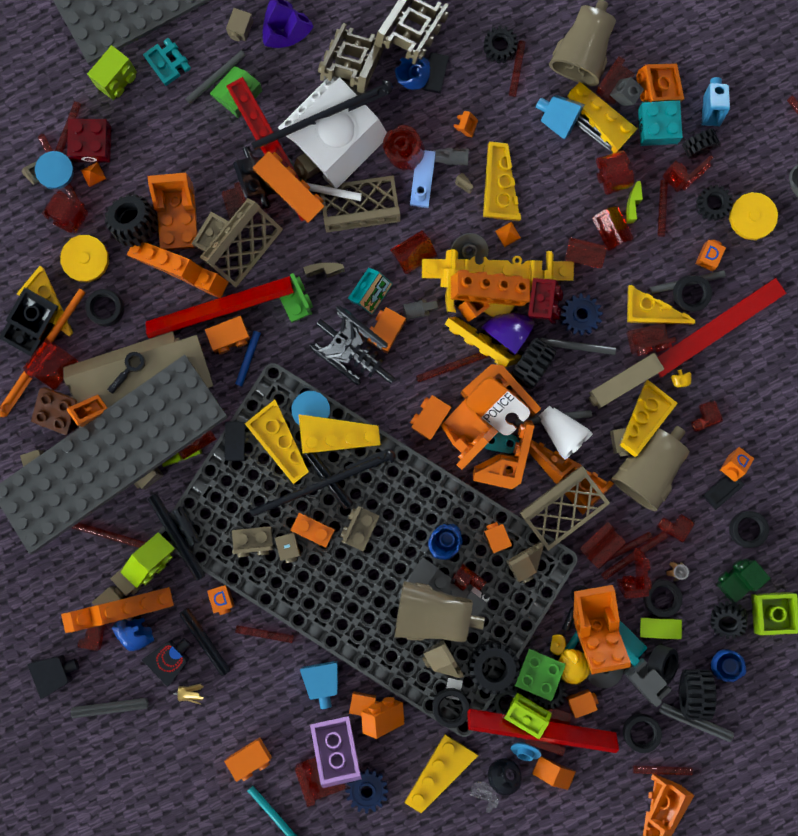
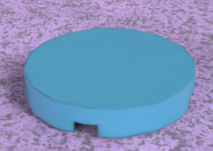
[35,151,74,189]
[291,391,330,425]

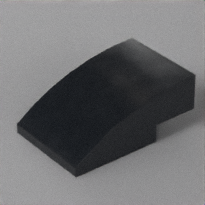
[0,287,59,357]

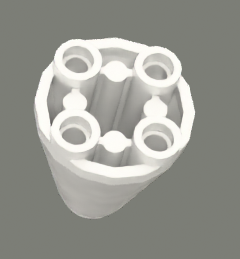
[539,406,593,460]

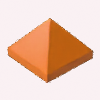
[81,162,106,187]
[495,222,521,248]

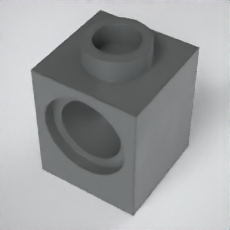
[610,77,644,106]

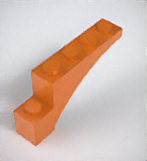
[127,242,229,298]
[61,587,174,633]

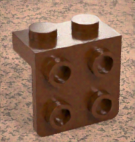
[31,387,77,435]

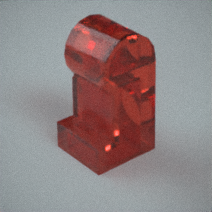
[78,624,106,651]

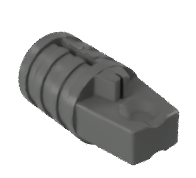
[435,148,469,166]
[403,299,438,321]

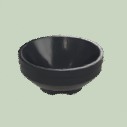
[488,758,522,796]

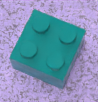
[638,101,683,146]

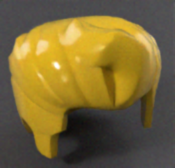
[558,649,590,684]

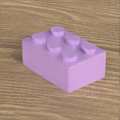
[310,716,362,788]

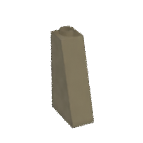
[589,353,664,409]

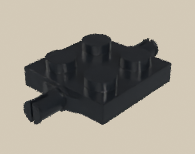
[233,146,277,209]

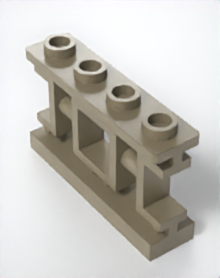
[374,0,449,65]
[318,23,385,93]

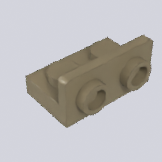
[192,212,229,252]
[340,506,380,551]
[232,526,274,557]

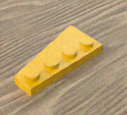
[245,399,309,484]

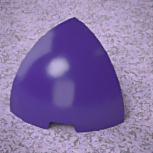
[263,0,314,48]
[481,313,535,354]

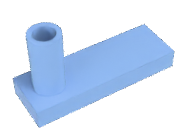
[410,149,435,208]

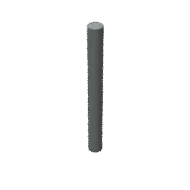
[185,50,246,104]
[650,270,726,294]
[540,338,616,355]
[515,410,592,426]

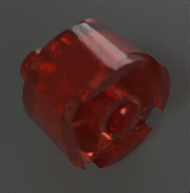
[383,125,425,170]
[596,151,634,195]
[42,190,88,234]

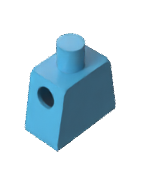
[701,77,730,127]
[536,95,585,139]
[300,661,338,709]

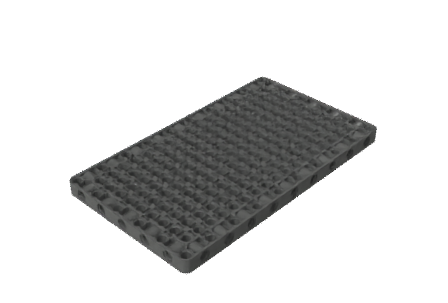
[159,363,578,737]

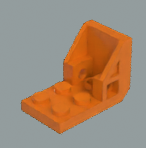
[148,173,198,250]
[460,364,541,416]
[441,398,498,470]
[473,420,534,489]
[573,585,631,674]

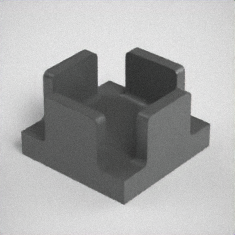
[623,658,671,707]

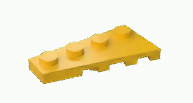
[567,82,638,154]
[483,142,521,221]
[445,316,522,367]
[620,380,678,457]
[298,414,381,454]
[404,734,479,813]

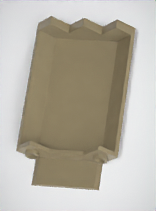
[63,331,213,428]

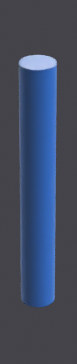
[235,331,261,387]

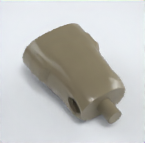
[549,0,616,86]
[611,426,690,511]
[394,581,485,642]

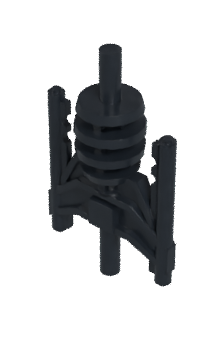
[310,306,395,385]

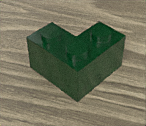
[716,559,771,603]

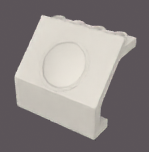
[278,76,389,189]

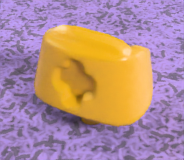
[671,369,691,388]
[550,635,566,656]

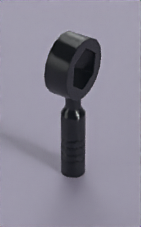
[107,352,146,394]
[562,585,588,632]

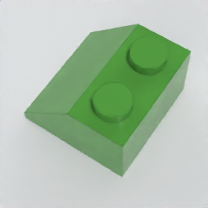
[210,66,262,118]

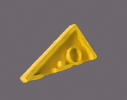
[17,266,73,337]
[627,285,695,324]

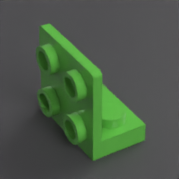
[280,273,313,323]
[515,648,566,701]

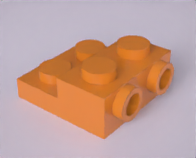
[636,64,685,102]

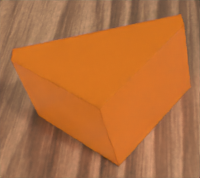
[66,395,107,427]
[532,756,576,790]

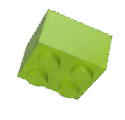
[87,45,137,101]
[120,532,175,588]
[751,592,798,635]

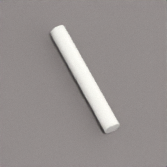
[307,183,362,201]

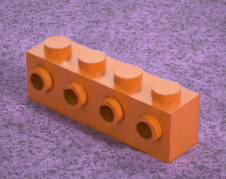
[253,151,324,224]
[451,270,530,306]

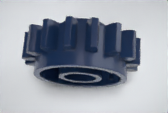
[560,293,603,336]
[345,767,388,813]

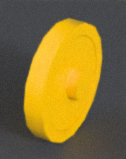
[729,192,778,240]
[60,235,109,282]

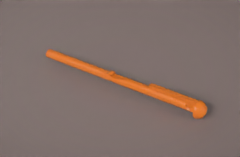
[0,288,86,417]

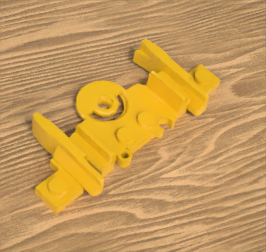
[422,249,574,317]

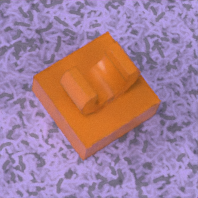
[454,111,478,137]

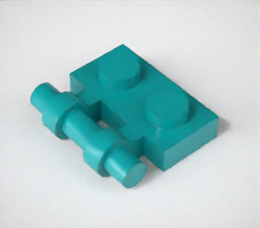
[142,38,191,86]

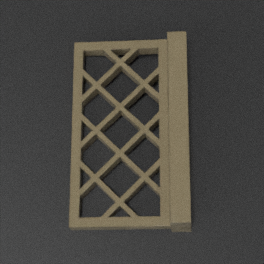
[320,175,401,233]
[200,198,283,287]
[519,466,610,551]

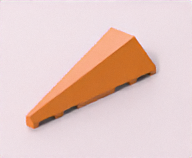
[529,440,614,515]
[643,774,695,836]

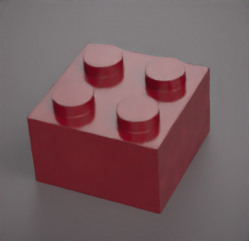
[67,119,111,163]

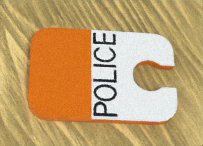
[466,377,530,435]

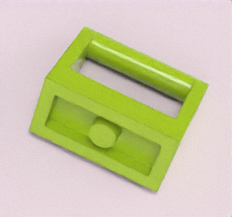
[504,693,551,739]

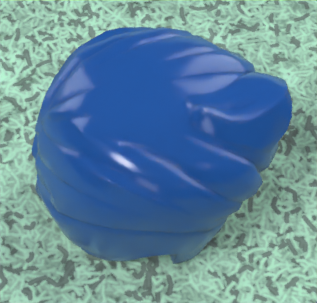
[395,57,430,90]
[428,524,462,560]
[112,618,154,651]
[711,649,746,682]

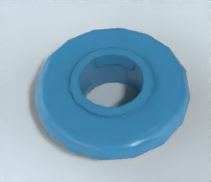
[511,742,541,761]

